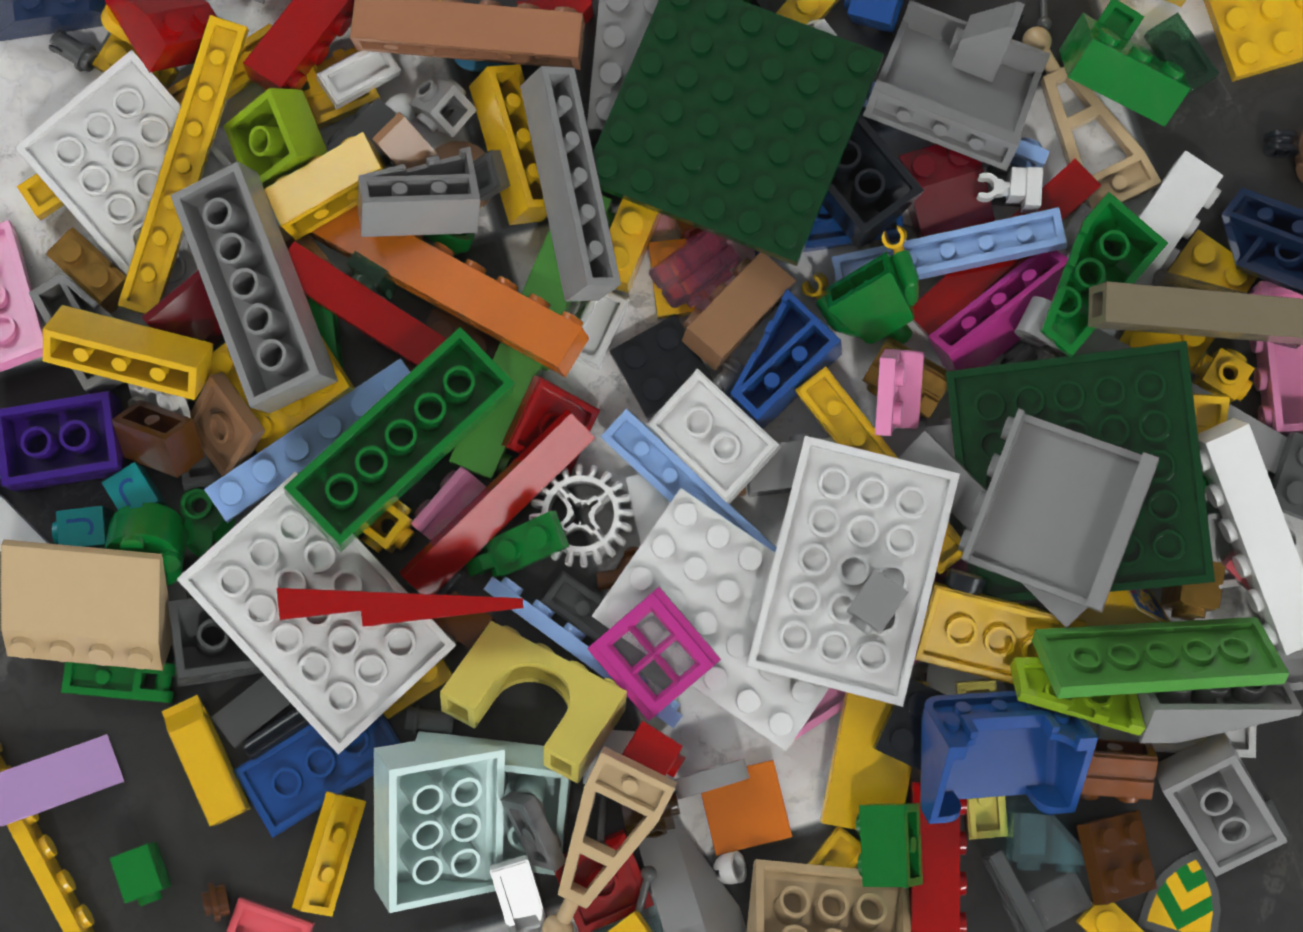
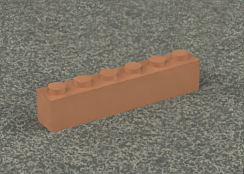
[350,0,585,70]

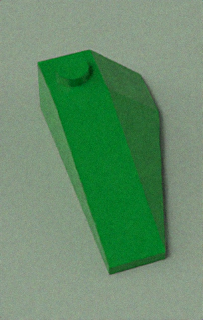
[1040,192,1168,358]

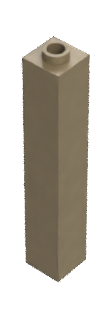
[1088,282,1303,345]

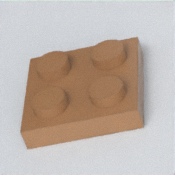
[190,372,265,477]

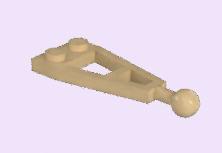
[1022,26,1162,213]
[542,746,677,932]

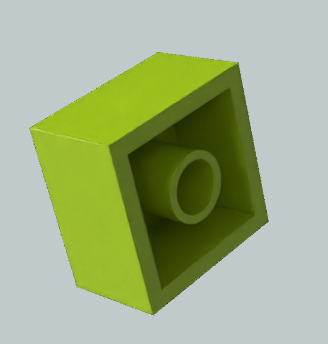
[223,88,328,189]

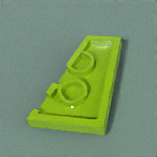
[1010,657,1146,736]

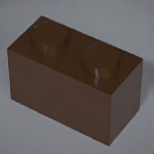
[111,400,205,478]

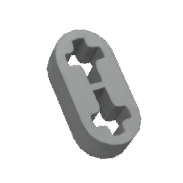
[674,759,750,799]

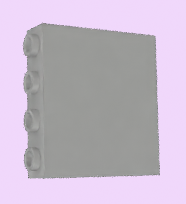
[863,0,1051,171]
[958,408,1159,613]

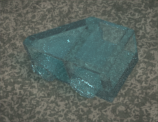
[1006,812,1085,873]

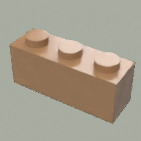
[682,252,796,371]

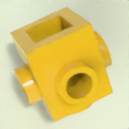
[1193,348,1255,404]
[360,500,415,553]

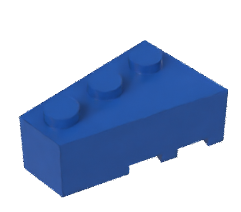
[730,289,842,429]

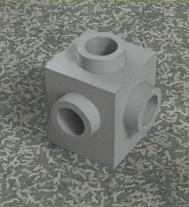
[409,76,477,138]

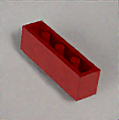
[243,0,354,90]
[908,782,967,932]

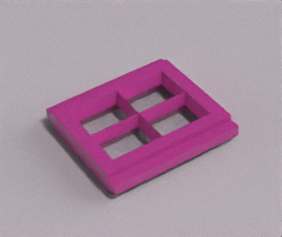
[587,587,721,721]

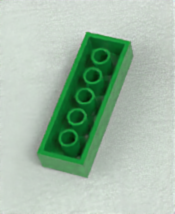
[283,327,515,553]

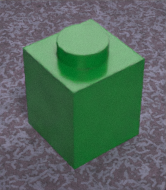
[109,842,172,907]

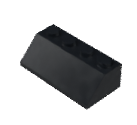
[823,113,924,249]

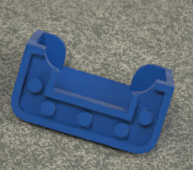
[920,691,1098,824]

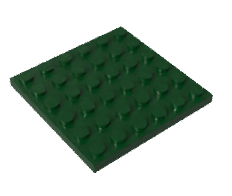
[593,0,884,266]
[946,341,1215,601]

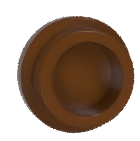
[201,882,230,922]

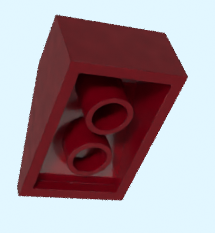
[898,144,995,238]

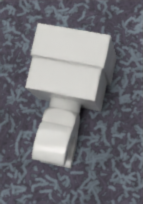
[976,167,1043,213]

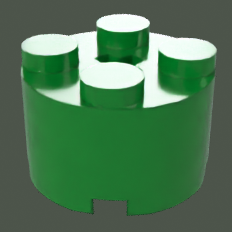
[104,502,189,587]

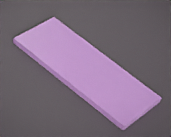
[0,734,124,827]

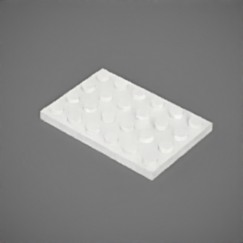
[14,50,280,298]
[747,436,960,707]
[177,472,456,755]
[592,488,829,751]

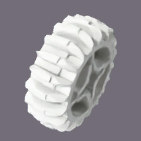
[529,463,634,568]

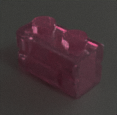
[649,230,740,309]

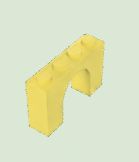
[440,621,627,784]

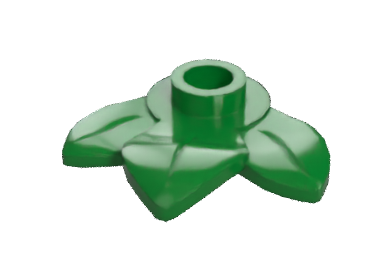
[179,489,236,557]

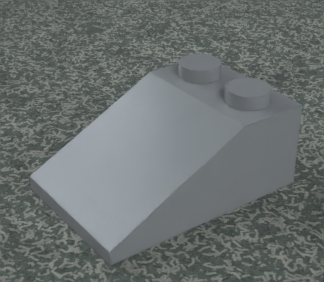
[1156,732,1288,877]

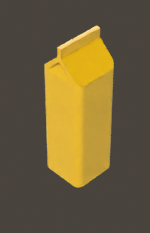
[162,695,251,826]

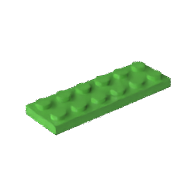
[1032,617,1289,699]

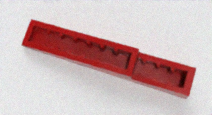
[276,588,524,627]

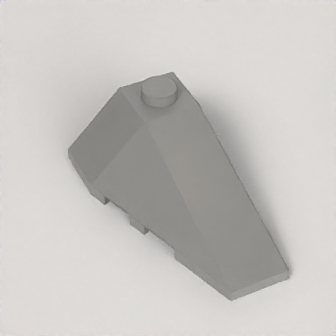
[1136,681,1303,743]
[638,815,747,932]

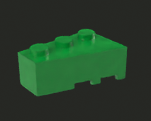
[1059,12,1191,127]

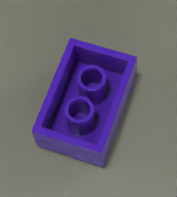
[0,391,129,492]

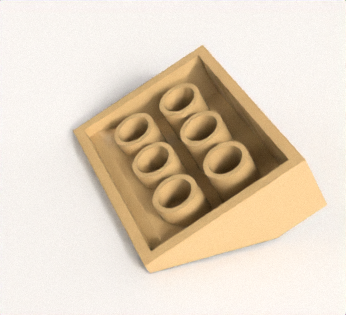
[1,539,172,671]
[746,859,911,932]

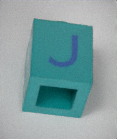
[101,462,168,510]
[52,506,113,549]

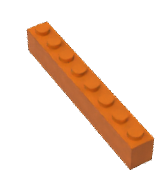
[309,205,589,378]

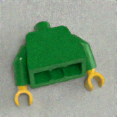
[801,225,919,344]

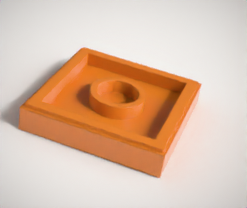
[701,760,792,856]

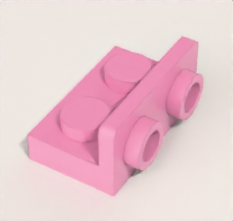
[875,349,924,436]
[411,466,486,541]

